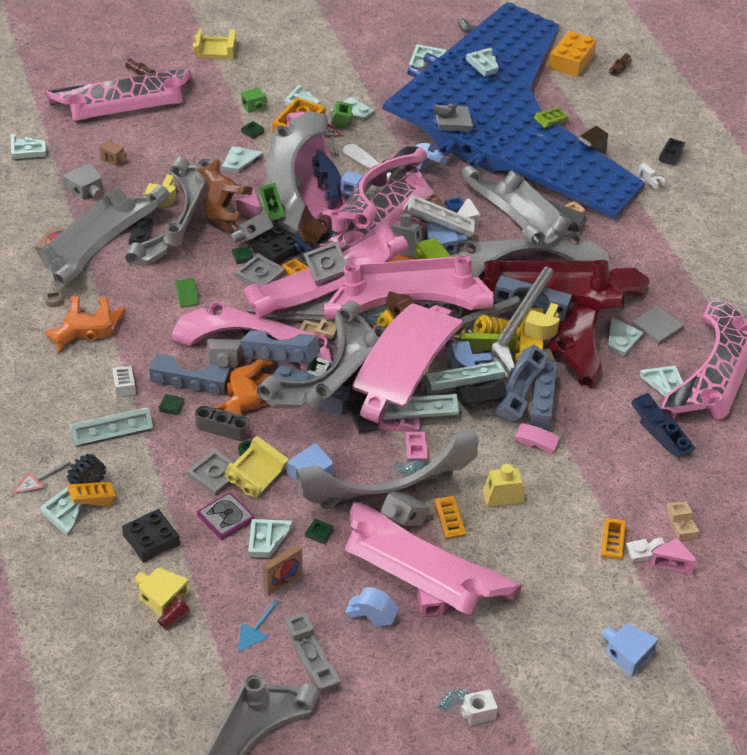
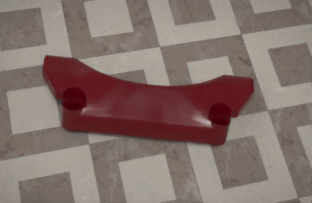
[462,260,625,310]
[545,268,649,389]

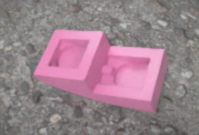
[378,418,420,432]
[514,423,560,454]
[405,432,427,461]

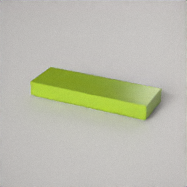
[533,107,569,128]
[458,333,517,351]

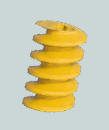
[473,315,516,334]

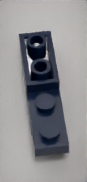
[312,149,342,208]
[631,393,696,457]

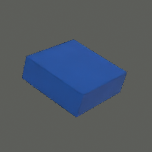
[444,196,464,213]

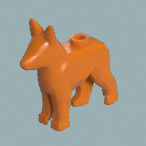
[45,296,125,354]
[215,359,273,416]

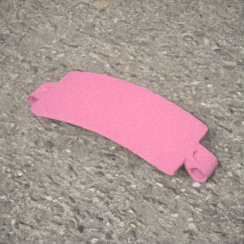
[286,112,346,225]
[353,304,462,424]

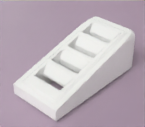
[491,342,515,381]
[112,366,136,397]

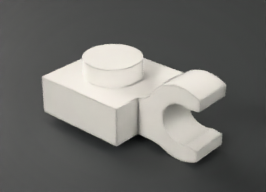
[637,163,665,189]
[626,538,665,563]

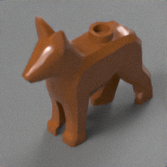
[195,159,253,234]

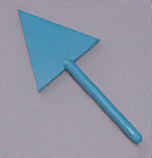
[238,600,278,652]

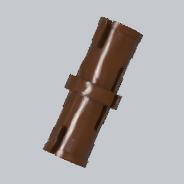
[609,53,632,76]
[125,58,155,75]

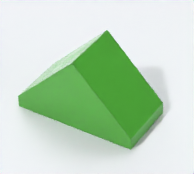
[258,183,285,221]
[174,278,199,308]

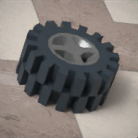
[67,453,106,484]

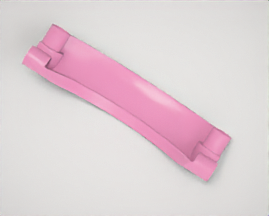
[244,224,409,318]

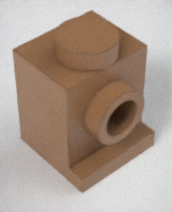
[99,139,127,166]

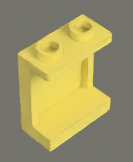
[193,29,236,59]
[224,436,289,499]

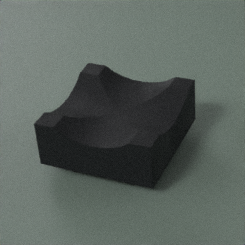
[253,225,302,264]
[456,380,507,406]
[122,509,180,563]

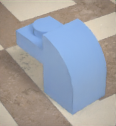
[415,143,448,171]
[341,171,365,199]
[446,341,492,369]
[345,587,399,627]

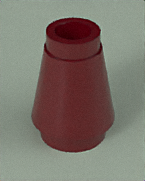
[157,598,190,630]

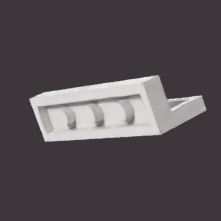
[402,195,475,237]

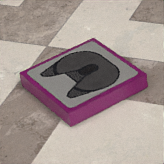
[197,492,255,541]

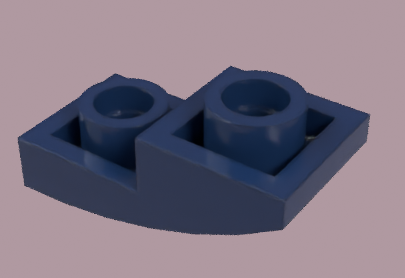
[293,233,312,266]

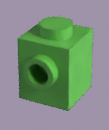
[241,88,267,113]
[330,100,353,128]

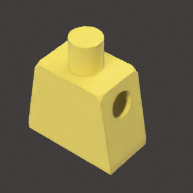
[483,464,525,507]
[135,568,189,616]

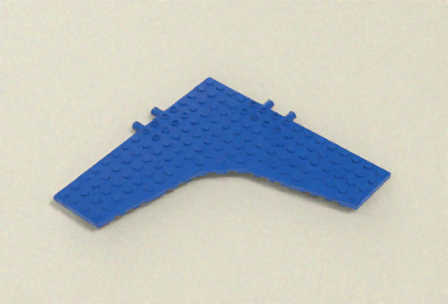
[382,2,645,219]

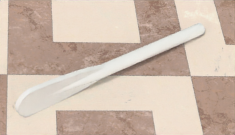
[343,144,428,199]

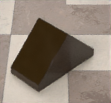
[578,125,608,153]

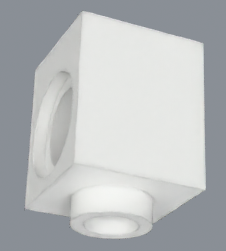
[461,690,498,726]

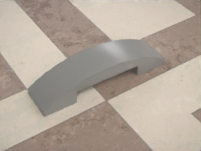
[285,612,340,691]

